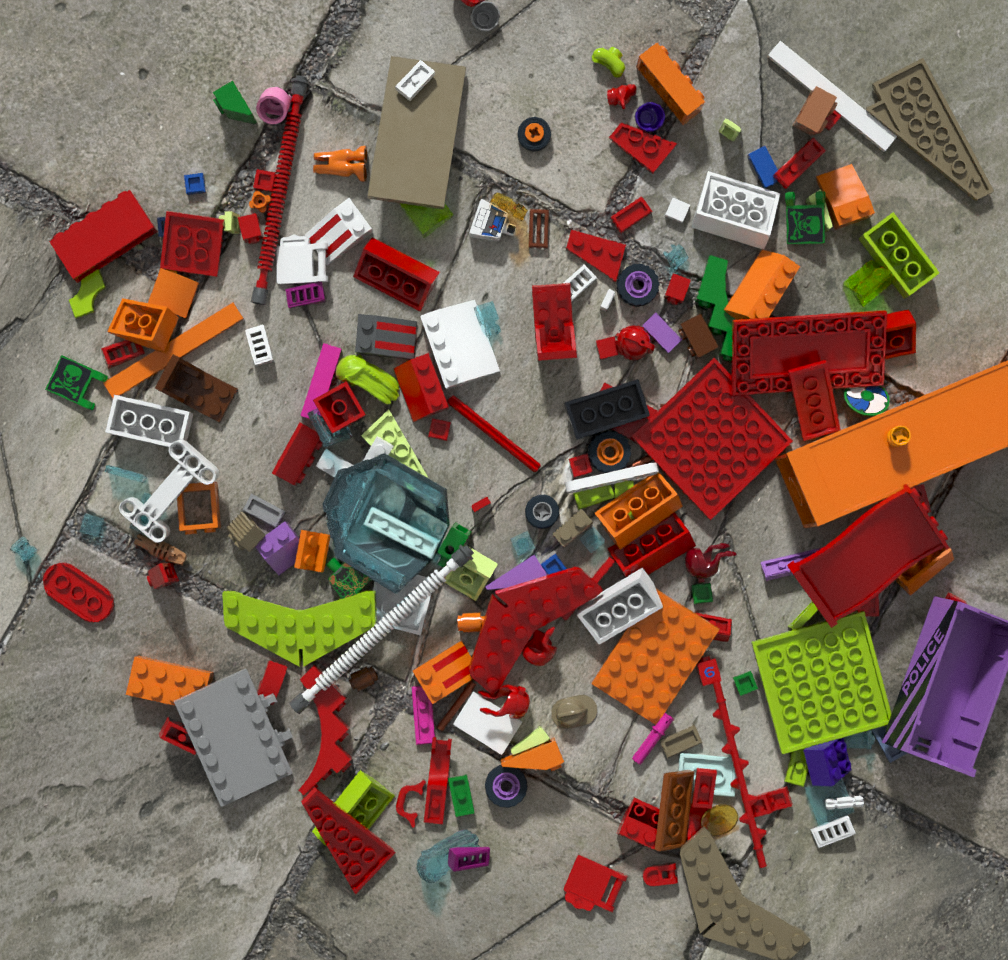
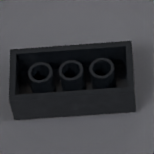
[564,379,650,441]

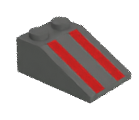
[355,314,417,359]

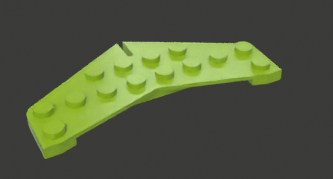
[222,591,377,667]

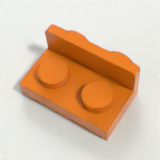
[294,530,330,573]

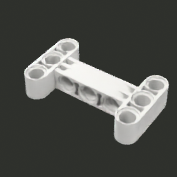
[119,440,219,542]

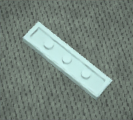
[363,507,441,559]

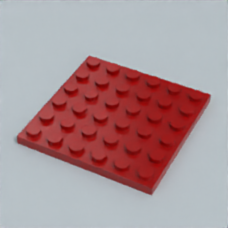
[631,358,793,520]

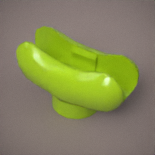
[592,47,625,78]

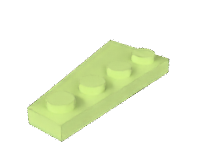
[361,409,428,491]

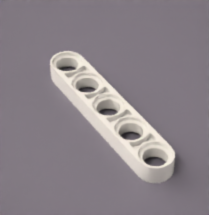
[565,463,659,494]

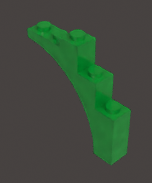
[695,255,735,363]

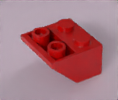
[616,797,659,850]

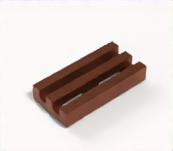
[529,209,549,249]

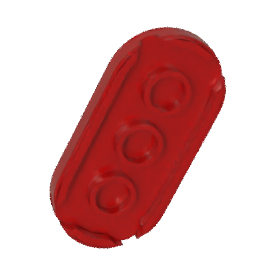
[43,563,114,622]

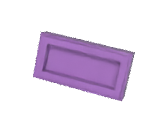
[642,313,682,353]

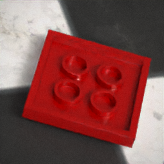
[160,211,224,277]

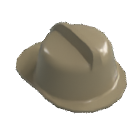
[551,695,597,729]

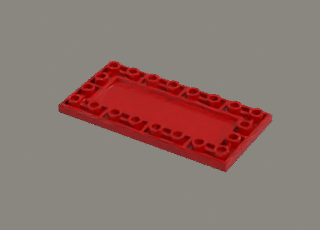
[732,310,887,396]

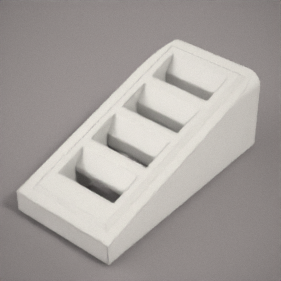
[564,264,597,302]
[245,325,274,367]
[810,814,856,848]

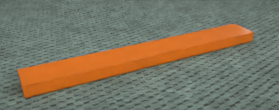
[103,302,244,398]

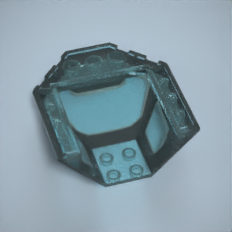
[322,453,450,594]

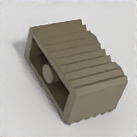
[552,509,593,548]
[227,512,266,552]

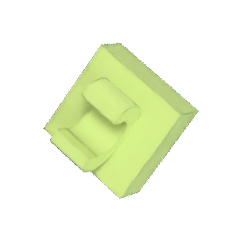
[219,211,240,234]

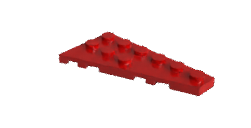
[301,787,396,895]

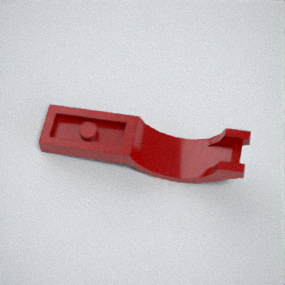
[424,737,452,824]
[686,768,717,842]

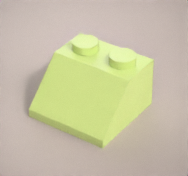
[445,545,498,601]

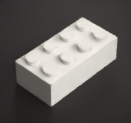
[105,395,193,451]

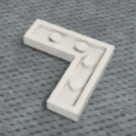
[316,436,394,488]

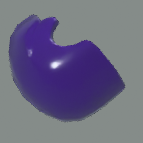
[635,102,665,132]

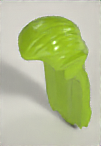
[336,354,400,404]

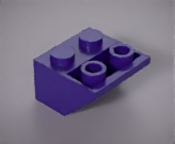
[804,737,852,786]

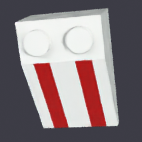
[305,198,373,266]

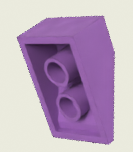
[485,555,547,590]

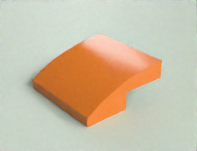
[148,268,199,318]

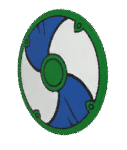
[844,386,890,416]

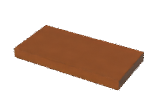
[655,770,694,852]

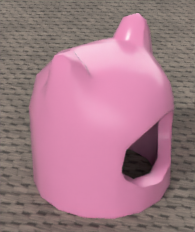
[256,87,292,124]

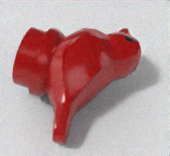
[607,84,637,109]

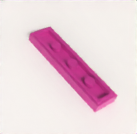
[301,343,342,422]

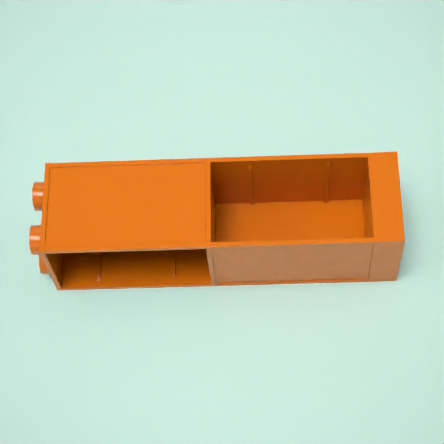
[775,360,1008,528]

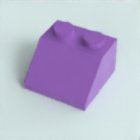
[256,522,300,575]

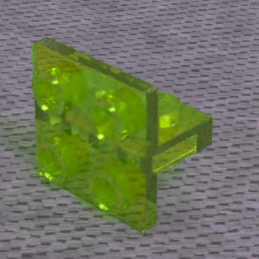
[843,260,893,307]

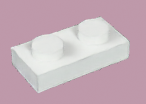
[395,60,435,101]

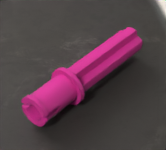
[632,713,675,765]

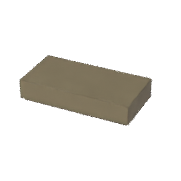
[659,725,703,759]

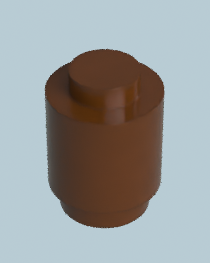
[349,666,379,692]

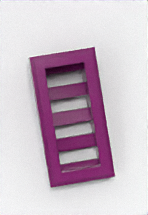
[285,282,326,308]
[448,847,490,872]

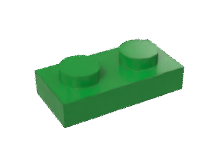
[448,774,475,817]

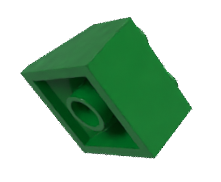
[213,80,257,125]

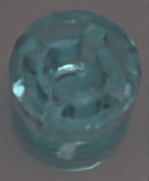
[10,536,38,563]

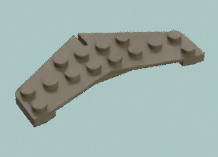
[680,827,811,960]

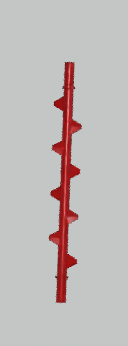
[712,680,767,868]

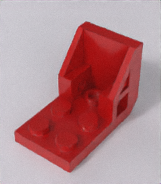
[532,283,577,361]

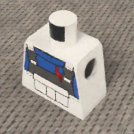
[469,199,517,241]

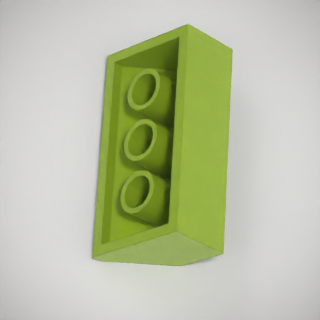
[312,770,395,846]

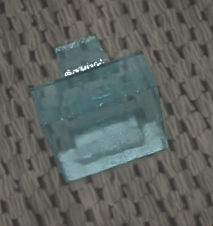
[663,244,689,271]

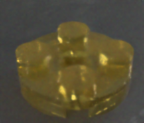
[489,192,528,221]

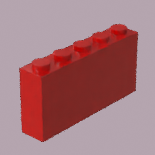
[49,190,158,283]

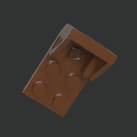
[155,354,238,423]

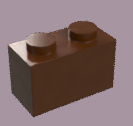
[678,313,718,360]

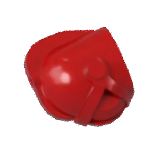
[615,325,656,360]

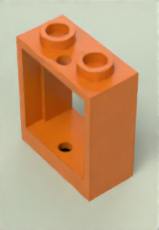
[177,482,221,535]

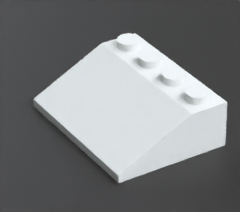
[691,171,780,250]
[420,300,500,390]

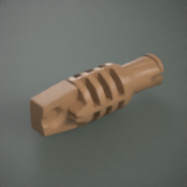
[134,533,187,566]

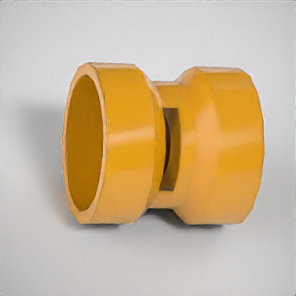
[887,425,911,447]

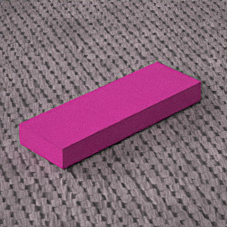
[412,686,435,745]

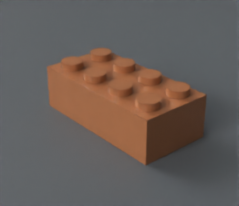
[792,86,838,136]

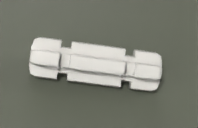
[825,796,864,810]

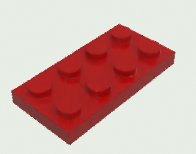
[788,360,841,441]

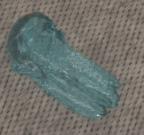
[416,829,480,883]

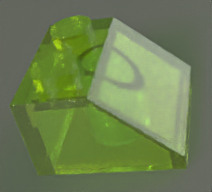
[400,203,454,238]

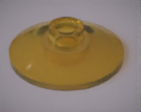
[701,804,738,836]

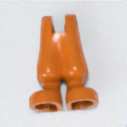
[313,146,368,182]

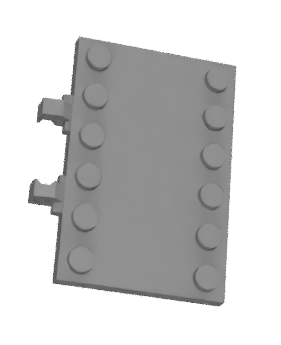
[174,668,293,807]

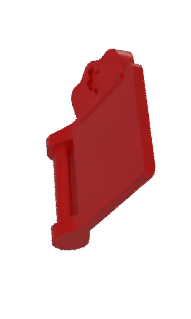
[564,855,628,912]

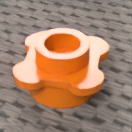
[249,191,271,213]

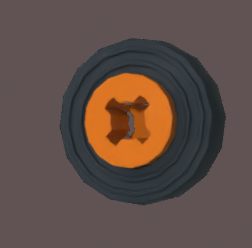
[517,117,551,152]

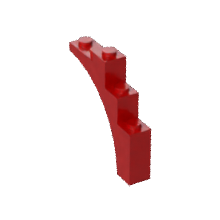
[299,665,352,796]

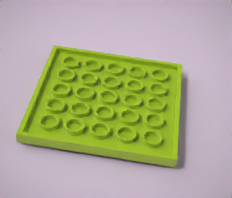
[751,611,891,754]

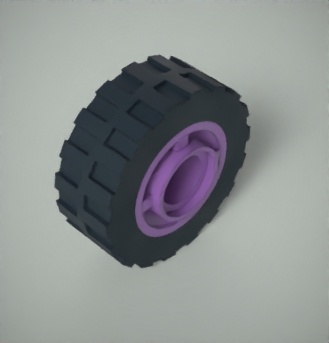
[616,263,660,307]
[485,765,528,808]

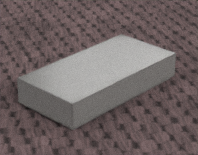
[242,494,286,528]

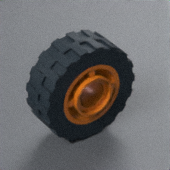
[588,431,631,473]

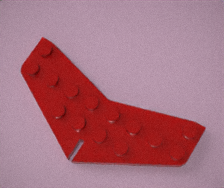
[469,567,603,695]

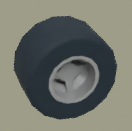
[525,494,559,529]

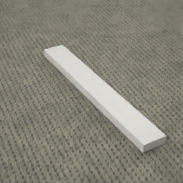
[767,41,897,152]

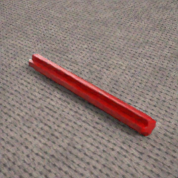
[447,395,541,472]

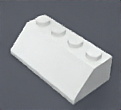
[577,568,663,644]

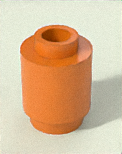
[457,612,485,633]

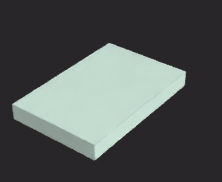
[678,753,736,797]

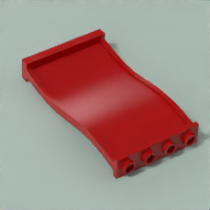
[787,484,950,628]

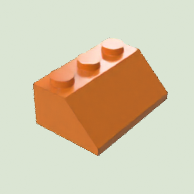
[895,548,954,596]

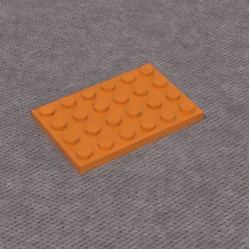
[591,589,719,725]

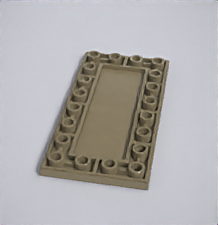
[367,56,466,209]

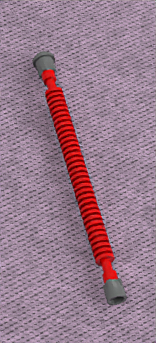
[251,75,310,305]

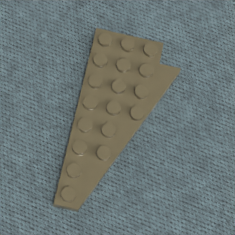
[865,58,994,201]

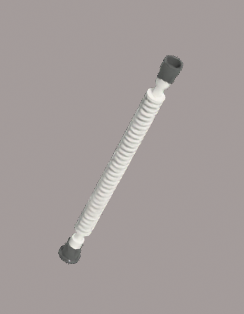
[289,545,474,714]

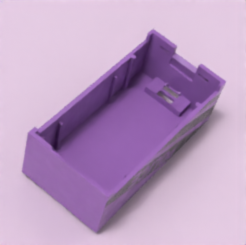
[882,596,1008,777]

